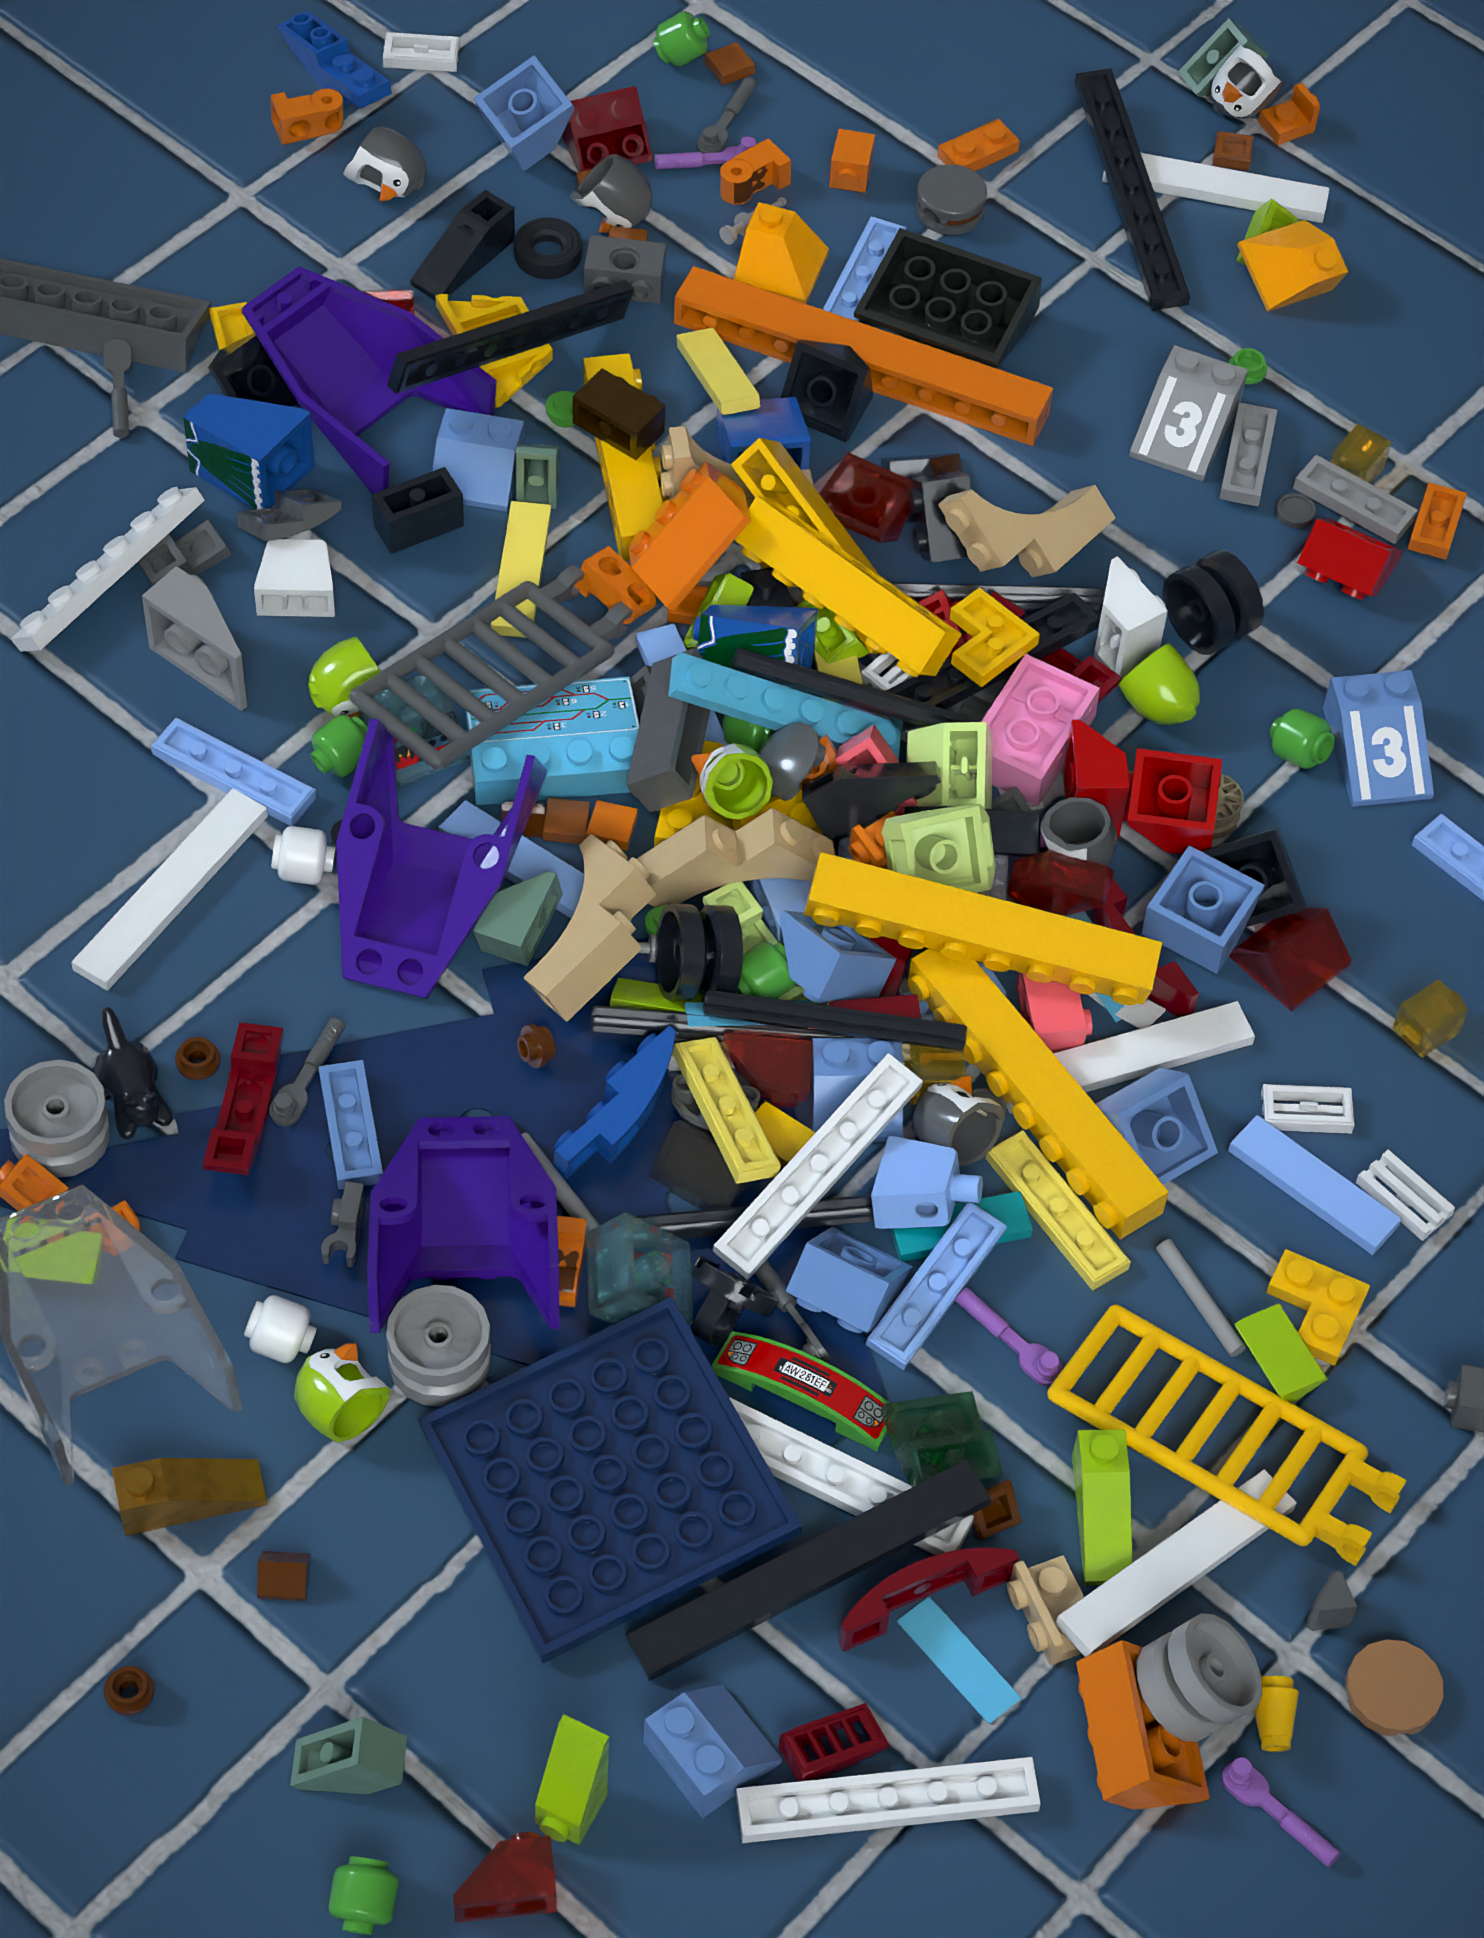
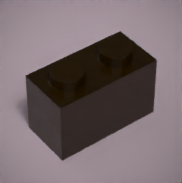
[572,368,666,460]

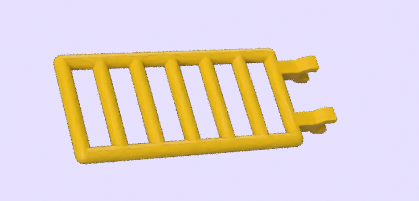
[1047,1304,1407,1566]

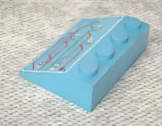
[465,677,639,806]

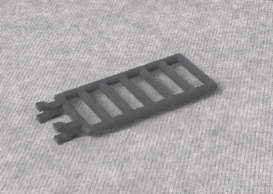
[349,564,633,770]

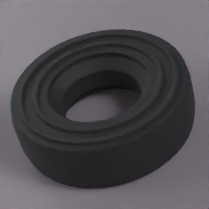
[514,217,582,279]

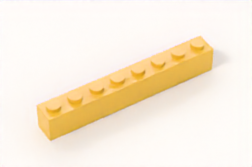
[803,852,1162,1006]
[907,949,1169,1240]

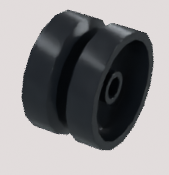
[1162,550,1264,655]
[655,904,743,1001]

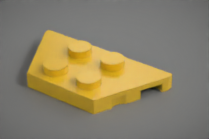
[436,294,553,408]

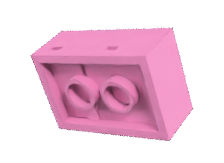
[981,654,1100,806]

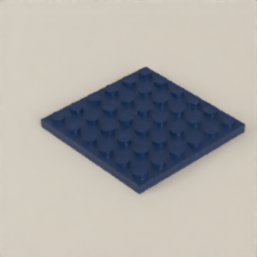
[418,1297,802,1663]

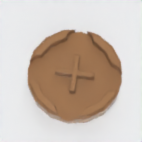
[1345,1639,1444,1736]

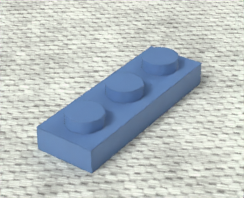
[318,1060,383,1190]

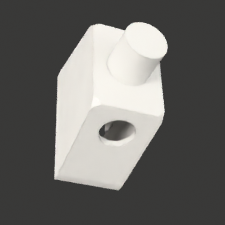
[254,530,335,617]

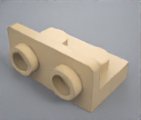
[1007,1555,1084,1665]

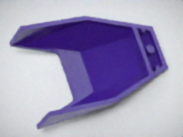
[242,266,497,494]

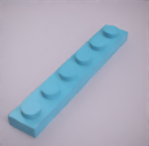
[668,652,901,760]

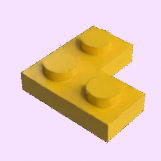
[950,587,1040,687]
[1266,1249,1370,1366]

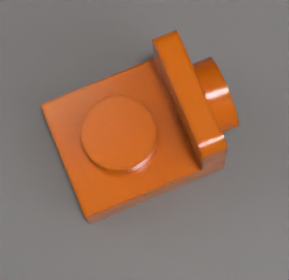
[1258,83,1320,145]
[848,811,896,869]
[0,1153,69,1226]

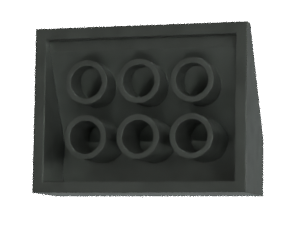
[854,228,1042,368]

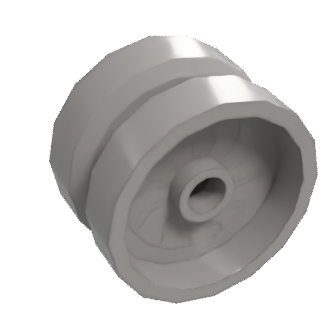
[4,1060,110,1178]
[386,1285,491,1407]
[1136,1613,1262,1742]

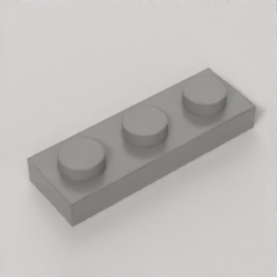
[1219,402,1277,507]
[1293,455,1418,544]

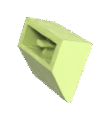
[907,722,993,809]

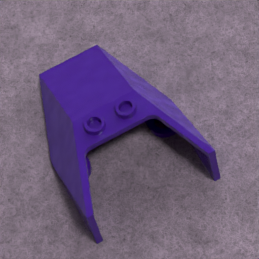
[336,718,548,999]
[367,1116,560,1333]

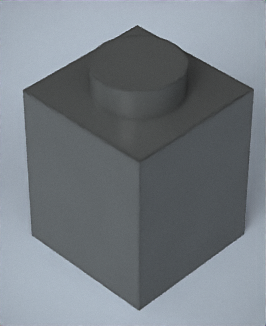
[1444,1364,1484,1433]

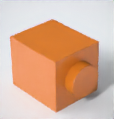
[829,129,875,193]

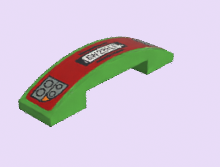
[711,1331,898,1452]

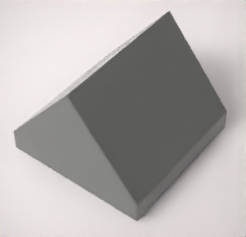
[1306,1570,1357,1631]

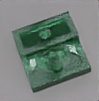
[881,1391,1003,1487]

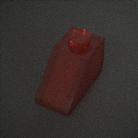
[1006,851,1114,916]
[721,1033,813,1107]
[453,1832,557,1923]

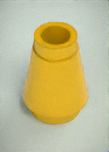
[1254,1676,1299,1752]

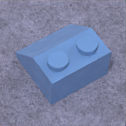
[473,55,575,172]
[432,408,524,512]
[1141,846,1265,974]
[780,910,896,1005]
[810,1038,903,1142]
[1096,1067,1218,1185]
[786,1226,913,1333]
[643,1684,782,1819]

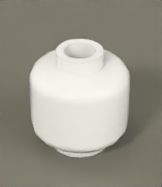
[271,826,335,885]
[244,1295,317,1363]

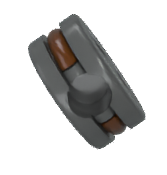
[915,164,987,235]

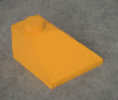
[734,202,829,304]
[1237,220,1348,312]

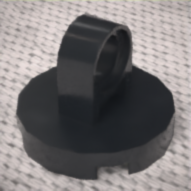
[690,1256,780,1347]

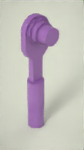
[654,137,756,170]
[955,1287,1063,1386]
[1222,1758,1341,1868]

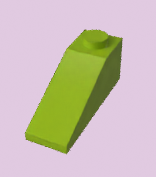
[1072,1429,1132,1586]
[535,1714,609,1845]

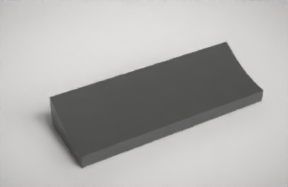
[0,258,211,373]

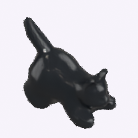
[92,1007,173,1140]

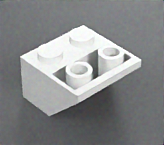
[1094,556,1168,679]

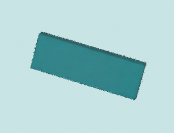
[890,1191,1033,1262]

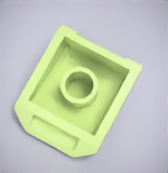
[881,804,996,893]

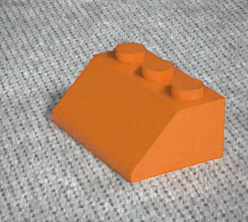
[629,461,751,612]
[1076,1640,1210,1810]

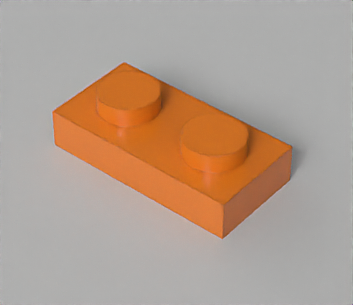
[937,118,1020,172]
[1408,482,1467,560]

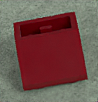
[562,86,653,172]

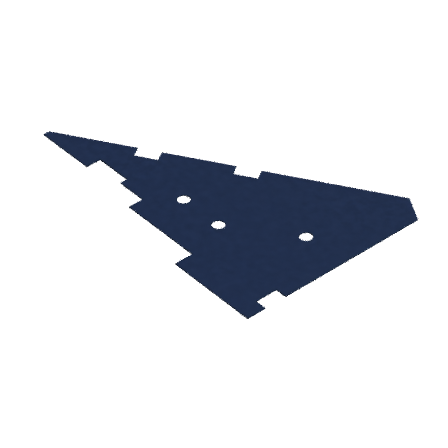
[0,937,885,1446]

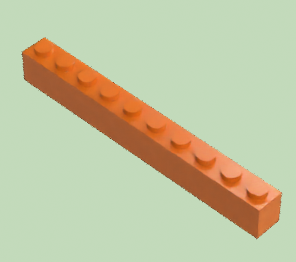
[674,266,1053,446]

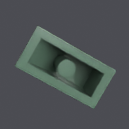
[1178,18,1269,97]
[516,443,560,509]
[473,871,563,966]
[290,1717,407,1794]

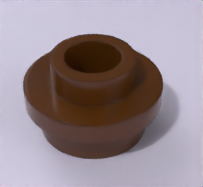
[517,1024,555,1069]
[175,1037,220,1080]
[104,1666,154,1716]

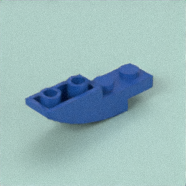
[278,11,392,108]
[553,1025,676,1180]

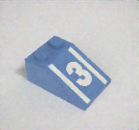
[1323,670,1434,807]

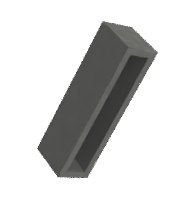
[626,648,710,812]

